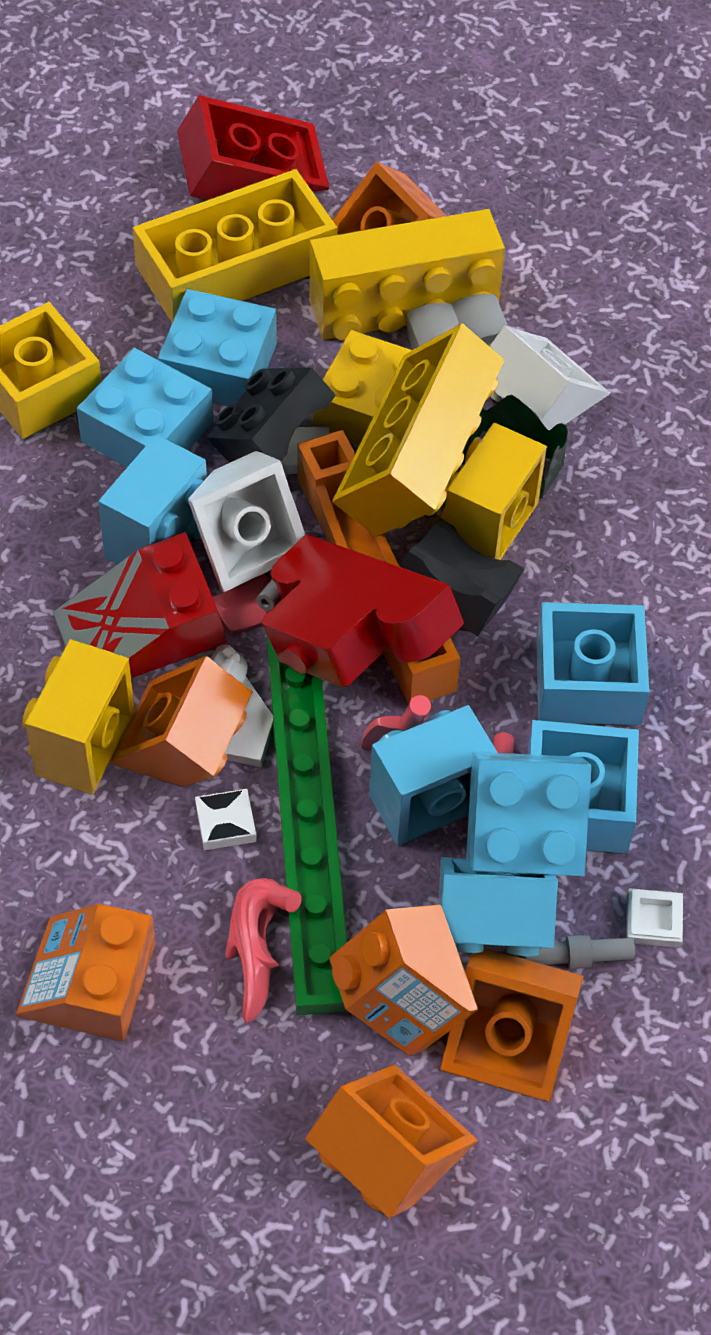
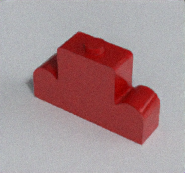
[261,534,464,687]

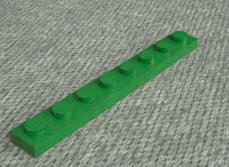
[267,636,349,1015]

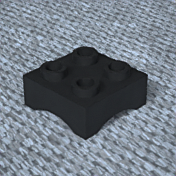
[206,368,336,463]
[400,518,524,636]

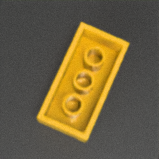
[132,169,338,323]
[309,209,505,341]
[332,323,504,537]

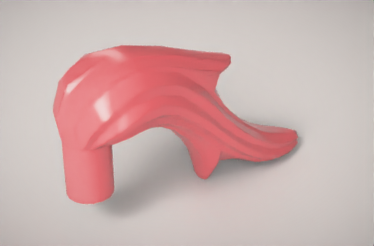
[226,878,302,1023]

